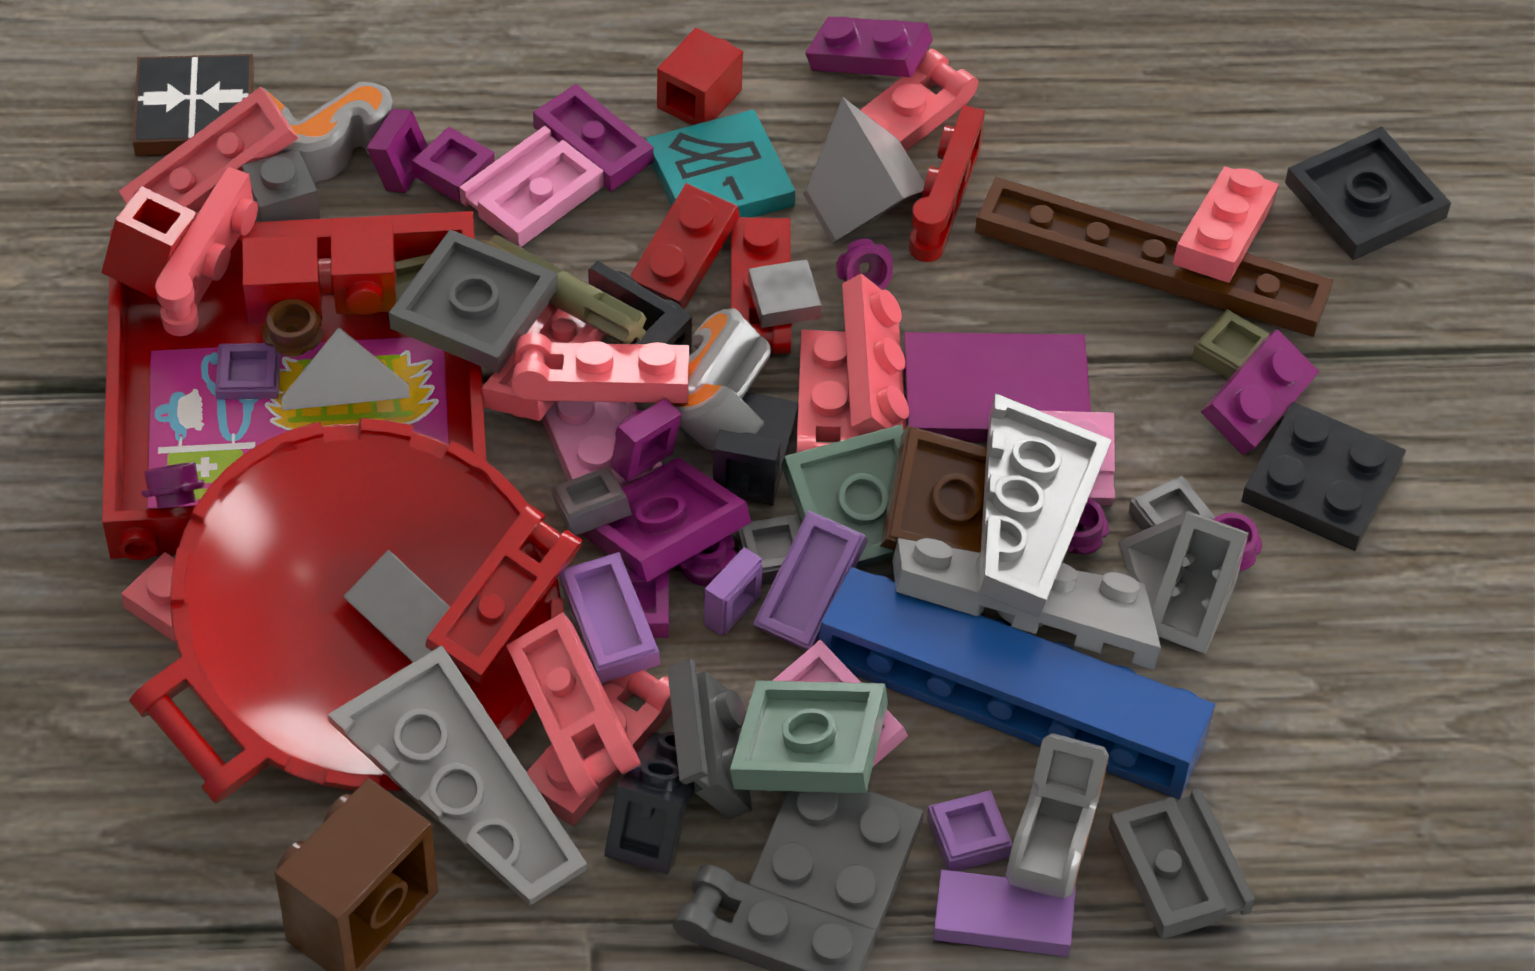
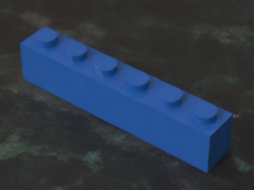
[819,567,1216,800]

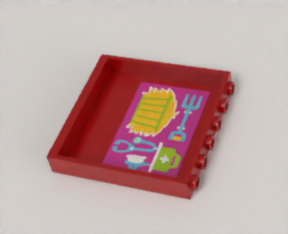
[102,211,487,560]

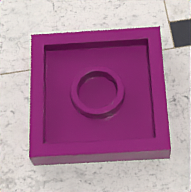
[581,457,751,582]

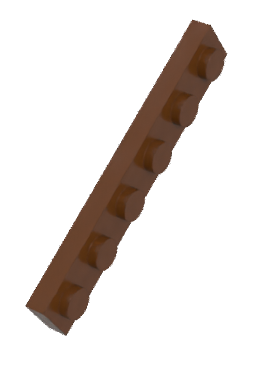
[975,177,1333,337]

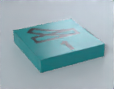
[646,109,796,218]

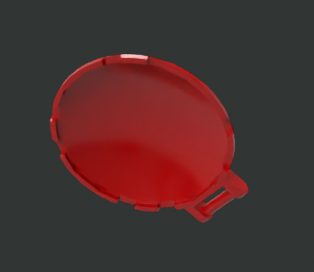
[129,418,564,804]

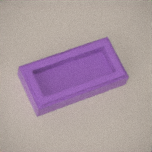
[753,510,868,651]
[559,552,661,683]
[933,869,1076,957]

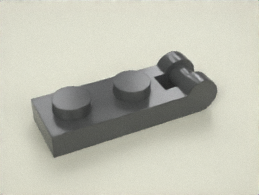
[673,865,876,971]

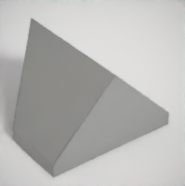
[802,97,924,244]
[281,327,410,410]
[1118,511,1248,654]

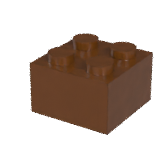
[274,778,438,971]

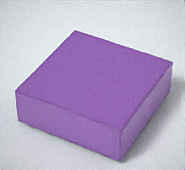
[215,343,281,399]
[704,547,762,636]
[927,790,1013,871]

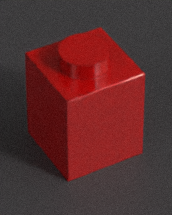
[657,27,743,125]
[101,186,197,299]
[331,216,397,315]
[243,234,333,325]

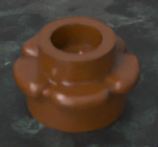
[262,299,323,357]

